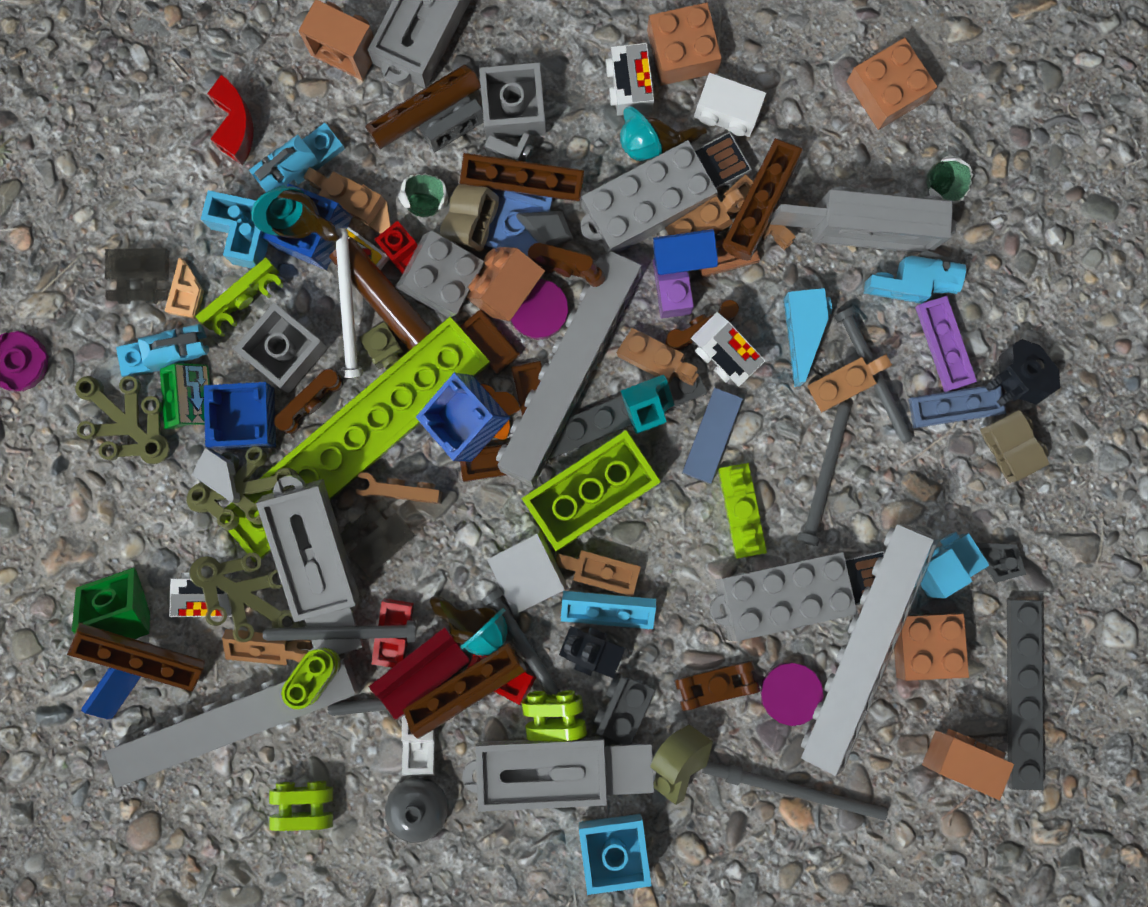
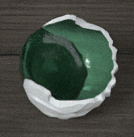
[926,155,973,204]
[398,173,449,218]

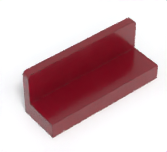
[368,627,470,720]

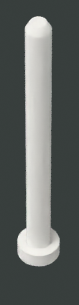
[336,228,363,378]

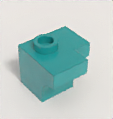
[620,374,675,434]

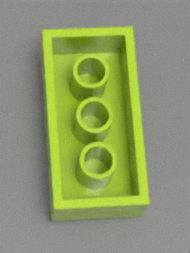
[521,430,661,552]

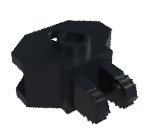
[985,339,1060,407]
[559,626,629,679]

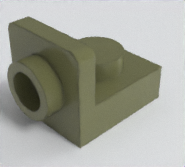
[359,322,405,369]

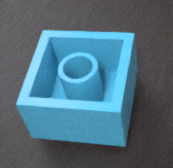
[579,814,651,895]

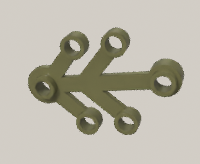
[75,376,170,464]
[186,446,302,530]
[189,553,299,643]

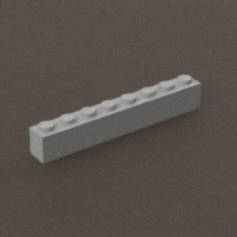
[496,250,642,487]
[801,524,940,776]
[104,657,361,788]

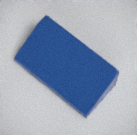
[653,229,718,275]
[81,667,141,719]

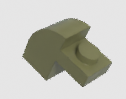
[650,724,713,805]

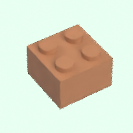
[298,0,374,81]
[647,2,722,86]
[846,37,937,130]
[465,247,545,321]
[894,613,969,681]
[922,729,1014,801]

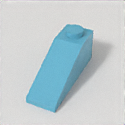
[784,288,832,387]

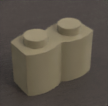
[440,184,499,253]
[980,410,1049,483]

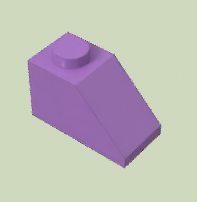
[652,259,693,319]

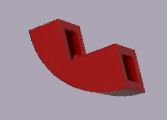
[207,75,254,166]

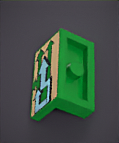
[160,363,210,429]

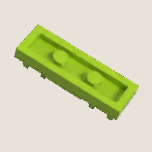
[195,257,284,337]
[718,463,767,559]

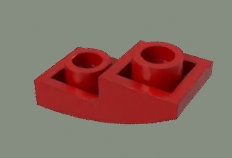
[374,220,418,274]

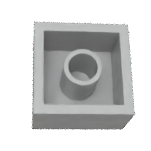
[479,63,546,139]
[395,230,484,318]
[233,302,328,394]

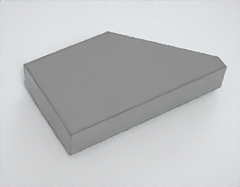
[192,448,240,503]

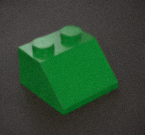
[72,567,150,639]

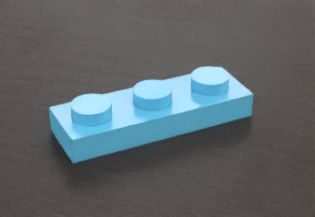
[561,591,656,629]

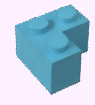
[201,190,269,268]
[921,532,989,598]

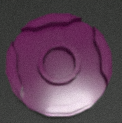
[510,279,568,340]
[0,331,48,392]
[760,663,824,726]

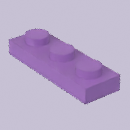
[915,296,977,392]

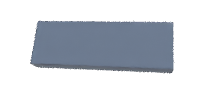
[908,386,1006,429]
[682,387,743,484]

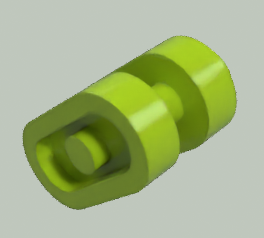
[281,648,340,709]
[522,690,587,742]
[269,781,333,831]

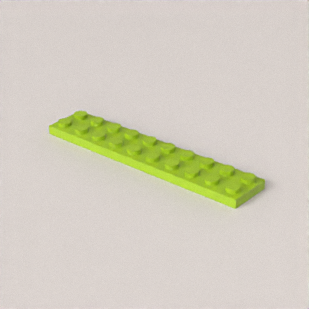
[224,317,490,563]

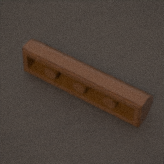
[365,65,481,150]
[722,138,803,261]
[459,153,584,202]
[329,237,433,350]
[67,623,205,692]
[403,643,526,739]

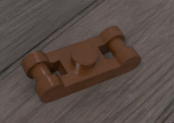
[528,243,605,287]
[665,300,739,351]
[274,369,343,434]
[674,660,760,711]

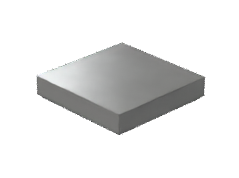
[487,532,568,615]

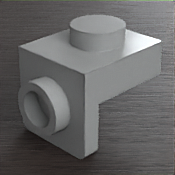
[484,132,533,162]

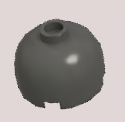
[385,777,448,843]

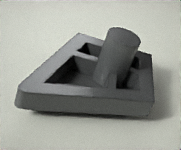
[516,211,573,247]
[975,542,1026,583]

